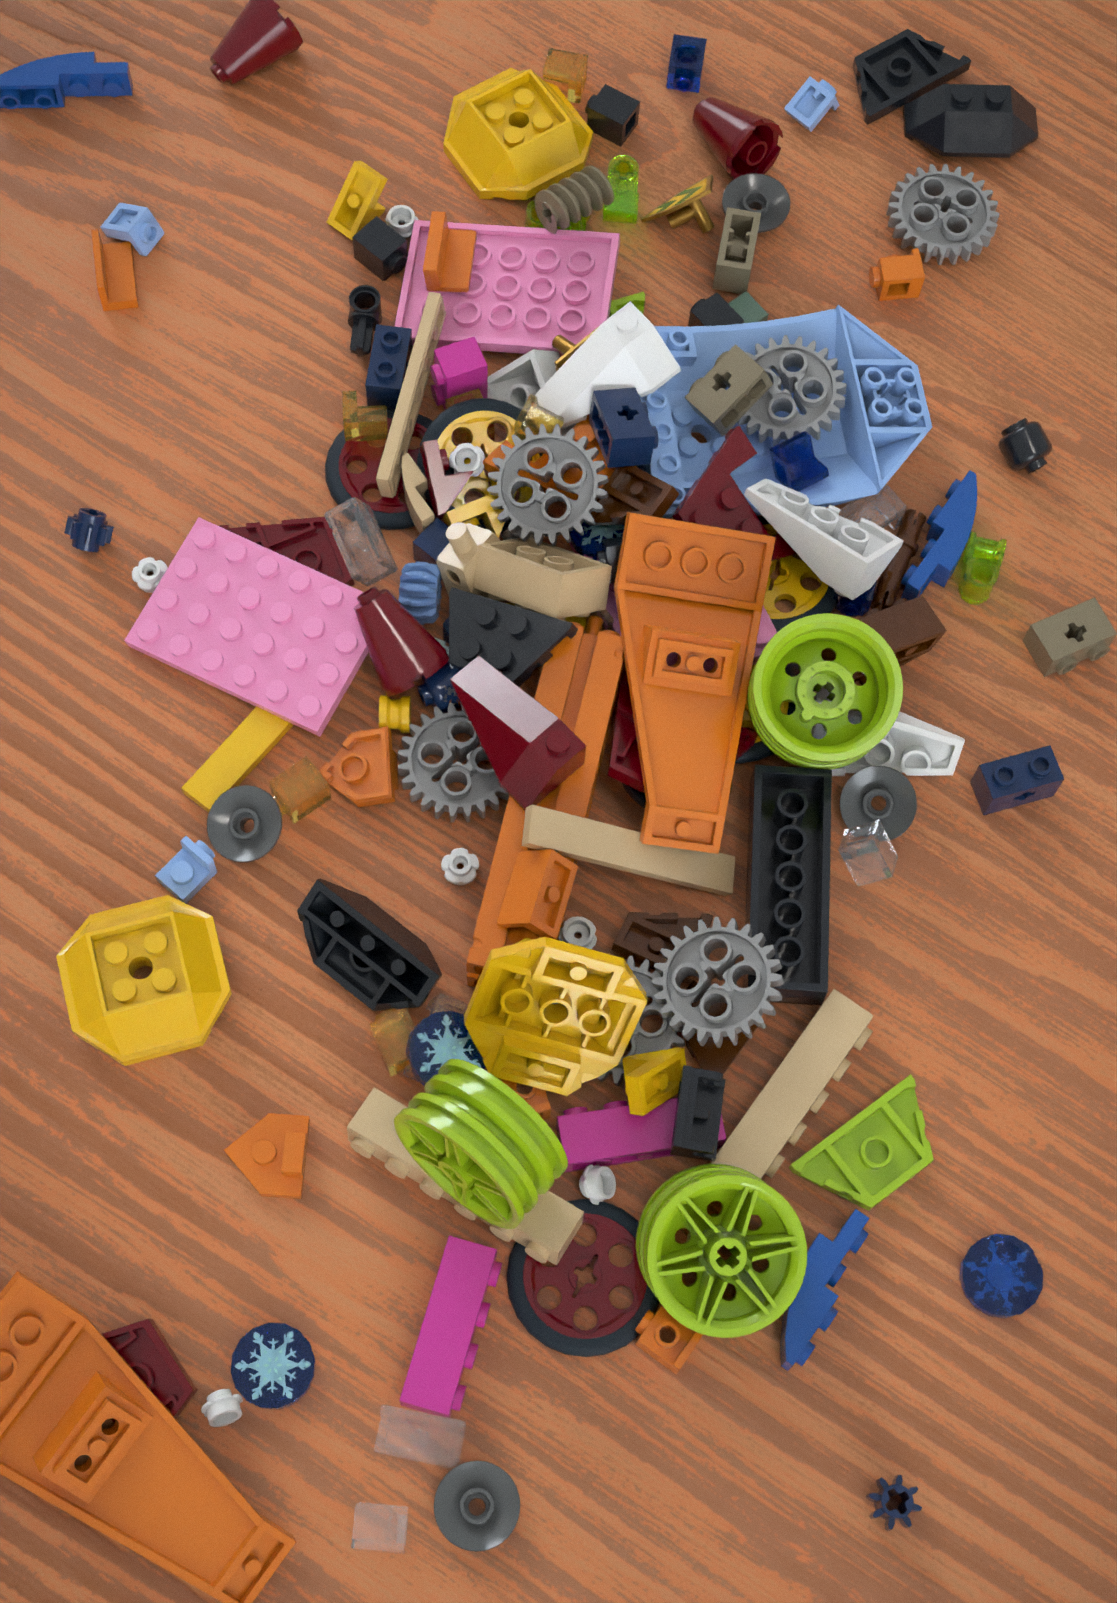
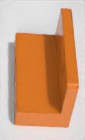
[423,211,477,293]
[91,229,139,311]
[497,849,578,940]

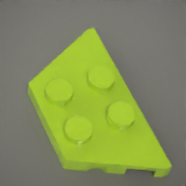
[789,1074,934,1211]

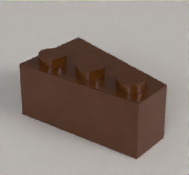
[821,595,947,686]

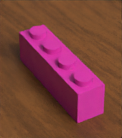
[556,1098,726,1173]
[399,1236,502,1420]

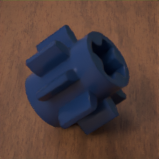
[64,508,114,552]
[866,1475,922,1531]

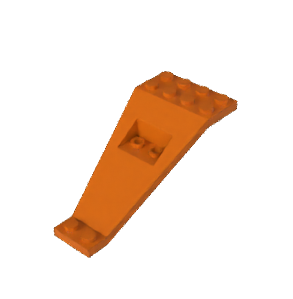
[614,512,776,854]
[0,1270,297,1603]

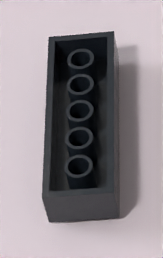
[743,765,832,1005]

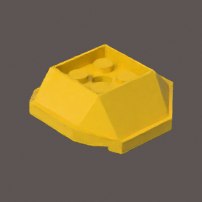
[443,68,593,200]
[56,895,232,1066]
[464,937,647,1096]

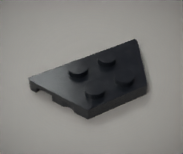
[853,29,971,125]
[449,587,578,687]

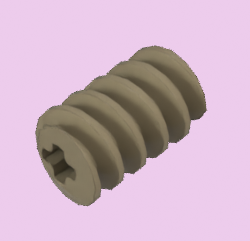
[535,166,614,234]

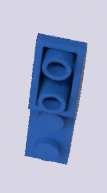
[0,52,133,109]
[901,470,977,600]
[780,1209,869,1371]

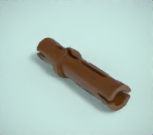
[869,509,926,610]

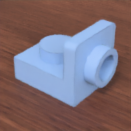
[784,76,840,132]
[100,202,164,256]
[155,836,217,904]

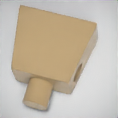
[436,522,501,598]

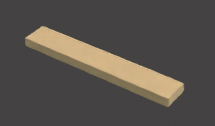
[376,292,446,498]
[522,805,735,896]

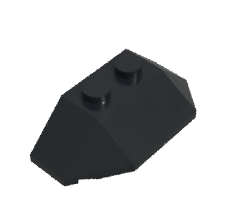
[903,84,1038,158]
[297,878,442,1011]

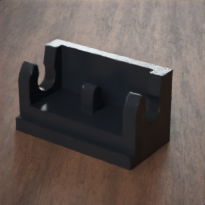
[670,1065,726,1162]

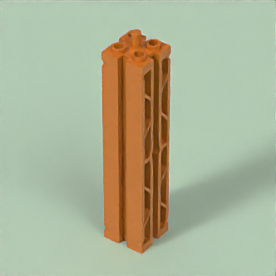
[466,616,625,987]

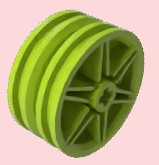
[747,613,903,770]
[394,1059,568,1229]
[636,1163,807,1338]

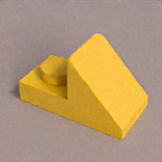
[326,161,388,241]
[443,491,517,538]
[622,1047,686,1116]

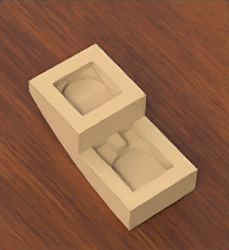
[401,453,435,534]

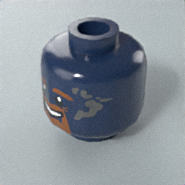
[417,661,462,714]

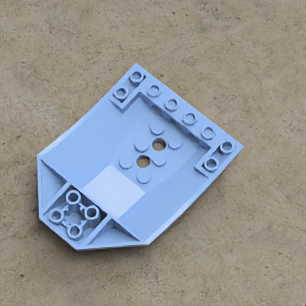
[637,305,932,518]

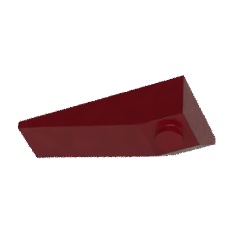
[450,655,586,811]

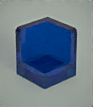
[769,431,829,492]

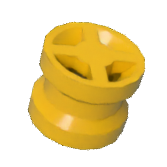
[379,695,411,733]

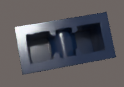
[365,324,413,410]
[589,388,659,468]
[970,745,1064,816]

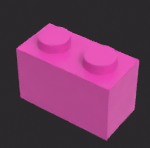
[430,337,488,410]

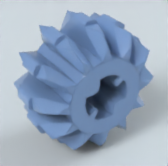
[398,561,442,625]

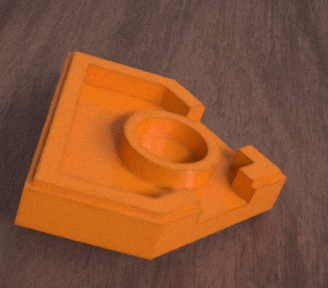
[316,726,399,807]
[224,1113,310,1199]

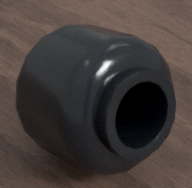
[998,418,1052,474]

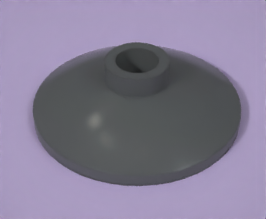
[722,173,790,233]
[840,766,917,842]
[207,785,282,862]
[434,1461,520,1552]

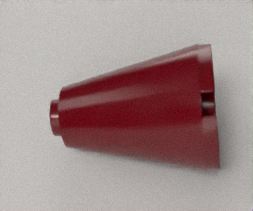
[210,0,303,85]
[692,97,783,180]
[354,586,449,696]

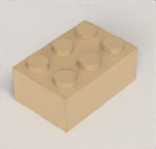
[473,537,612,621]

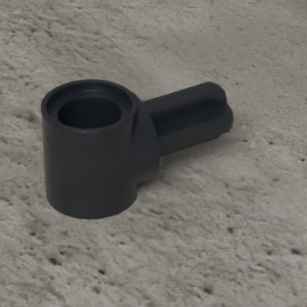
[348,285,382,357]

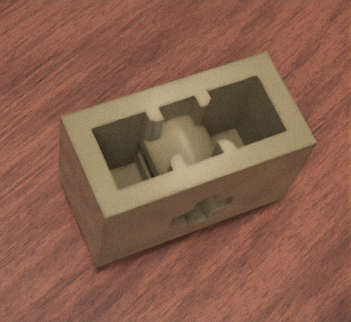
[712,207,761,294]
[684,344,773,437]
[1023,597,1117,677]

